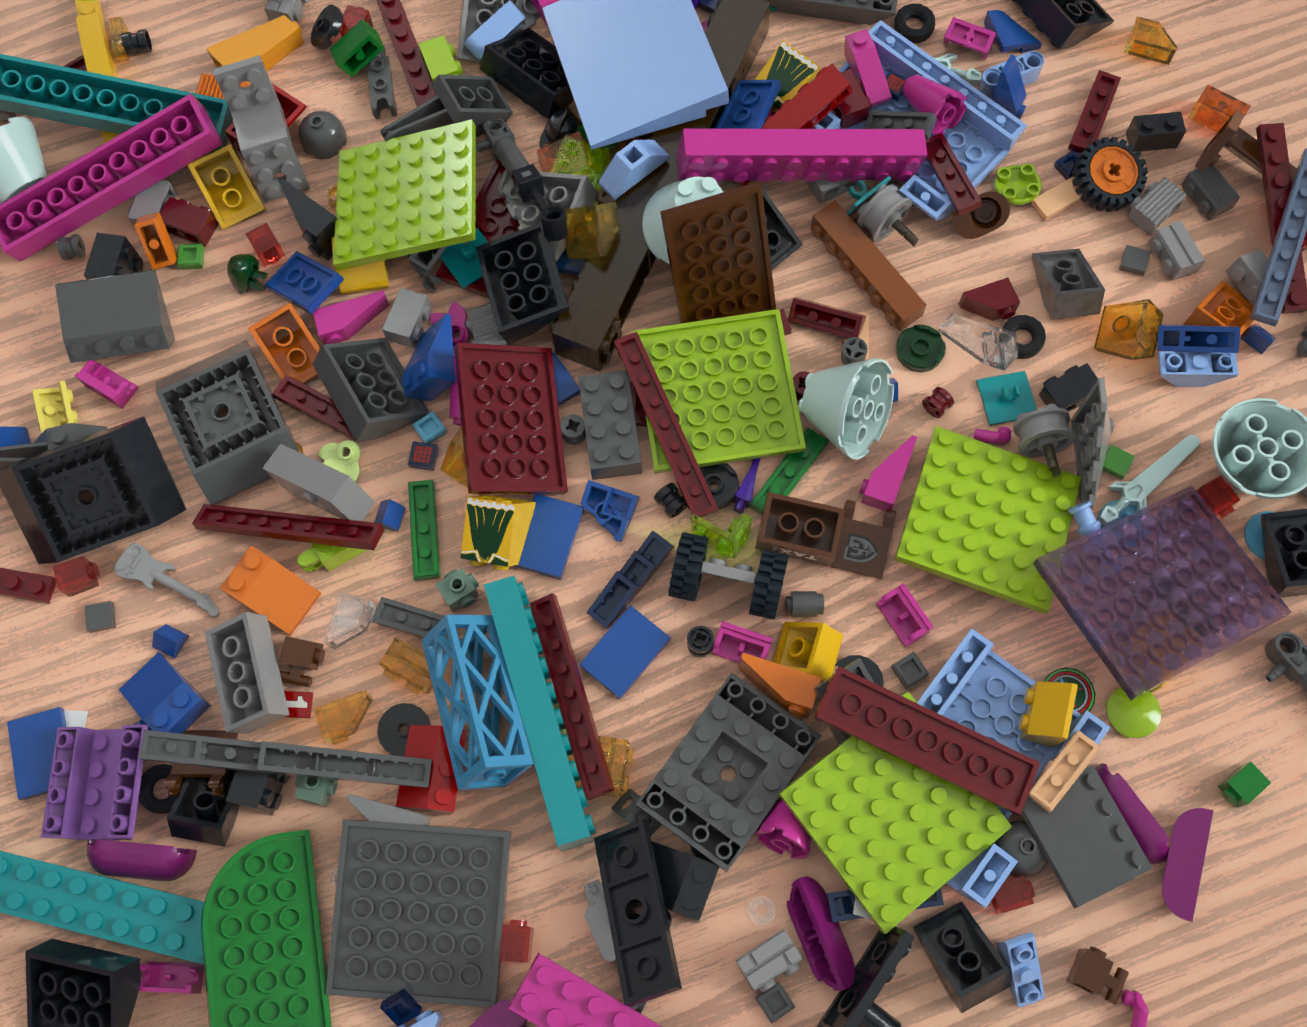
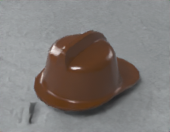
[952,191,1010,239]

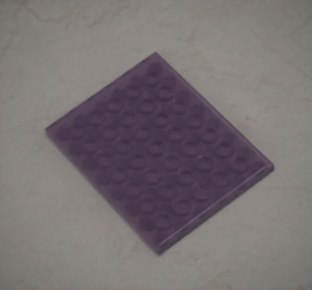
[1033,486,1292,701]

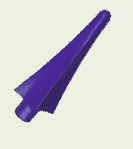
[732,458,761,513]

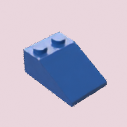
[402,314,456,401]
[119,652,212,734]

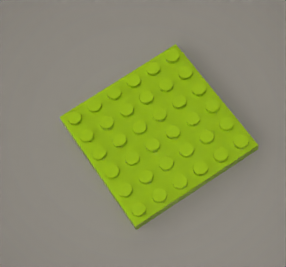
[333,119,476,270]
[632,309,806,474]
[894,426,1082,614]
[778,691,1012,934]

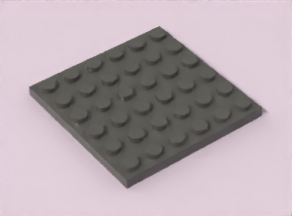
[326,819,512,1007]

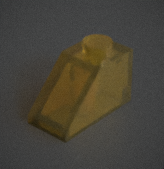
[1124,16,1177,65]
[314,690,373,745]

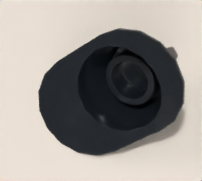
[539,107,582,161]

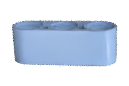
[464,0,526,62]
[978,51,1044,99]

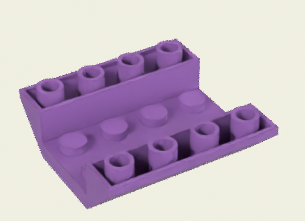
[41,725,148,840]

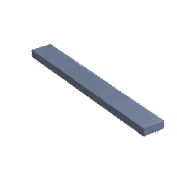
[1250,148,1307,327]

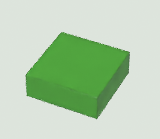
[177,244,205,270]
[1103,445,1135,480]

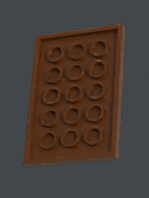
[660,182,776,324]

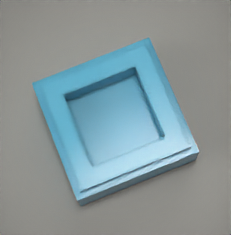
[412,411,448,446]

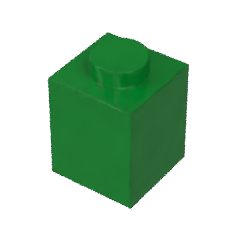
[1218,761,1271,808]

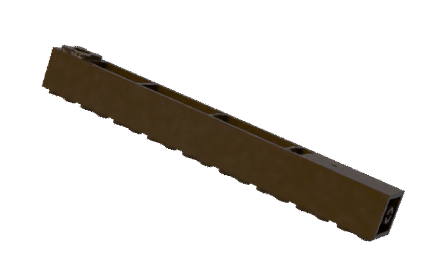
[550,0,771,372]

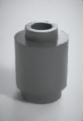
[785,591,824,617]

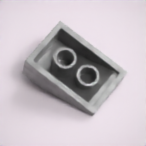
[1032,248,1105,319]

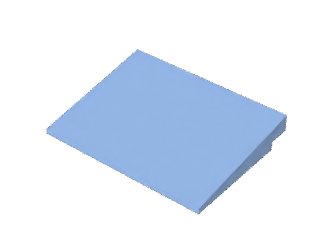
[542,0,729,150]

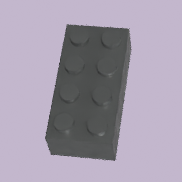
[578,370,642,480]

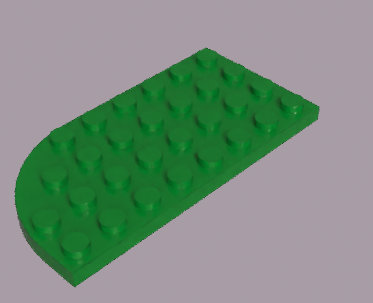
[201,829,332,1027]

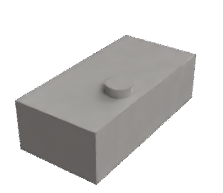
[262,444,376,521]
[205,612,289,734]

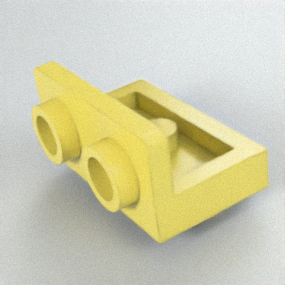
[32,380,78,435]

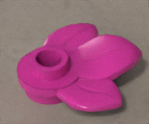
[430,302,469,347]

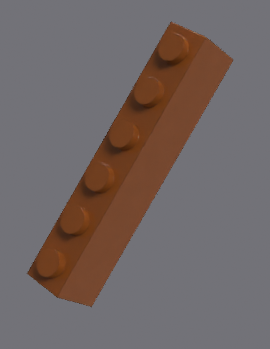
[811,200,926,331]

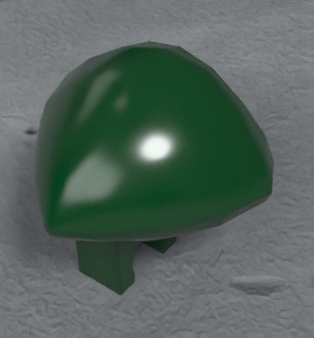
[227,254,268,294]

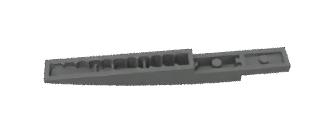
[139,730,432,788]

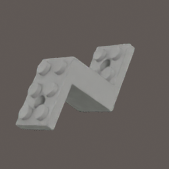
[212,55,310,202]

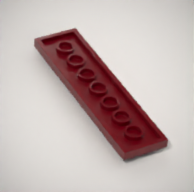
[814,666,1040,815]

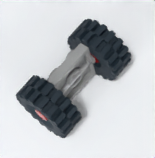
[668,532,789,620]

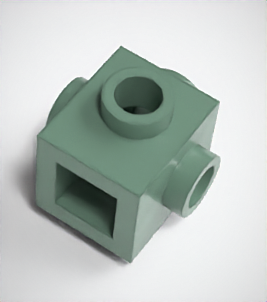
[435,568,479,612]
[294,776,338,807]

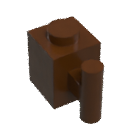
[279,636,325,687]
[1066,946,1129,1005]

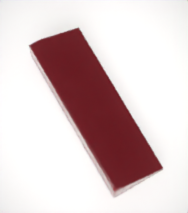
[788,297,866,339]

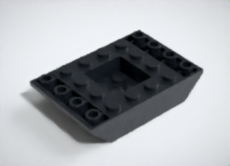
[0,416,187,564]

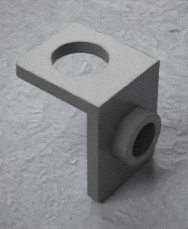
[612,789,662,837]

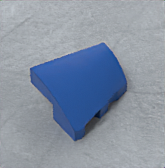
[984,10,1042,53]
[580,480,640,542]

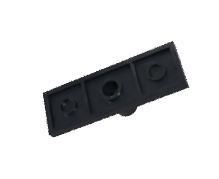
[594,819,682,1007]
[816,927,915,1027]

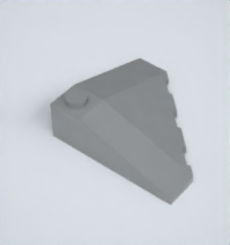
[457,0,541,64]
[497,170,598,262]
[1071,378,1114,509]

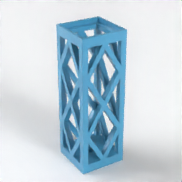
[421,614,533,790]

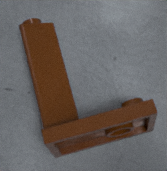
[1195,109,1297,184]

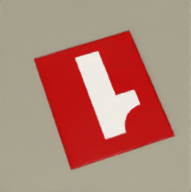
[284,691,313,718]

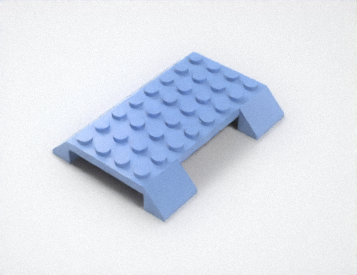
[813,20,1027,221]
[917,628,1110,908]

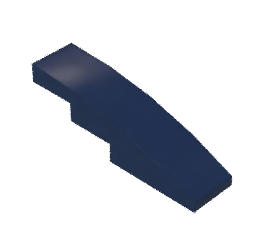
[586,530,675,629]

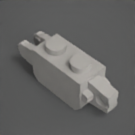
[584,879,616,962]

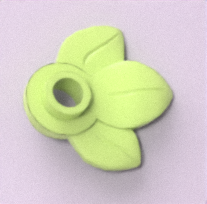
[318,440,361,481]

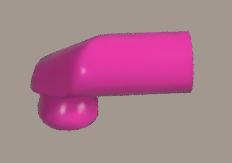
[974,426,1012,444]
[1121,989,1149,1027]

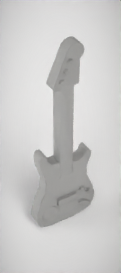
[115,543,219,618]

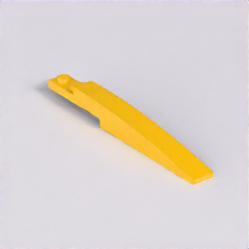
[75,0,120,143]

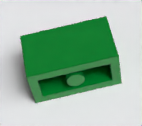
[330,19,384,78]

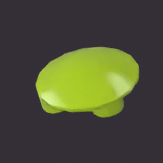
[994,163,1042,205]
[1105,685,1161,738]

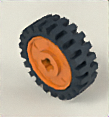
[1072,137,1148,212]

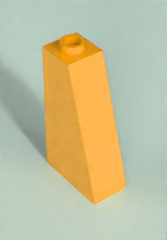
[207,15,304,85]

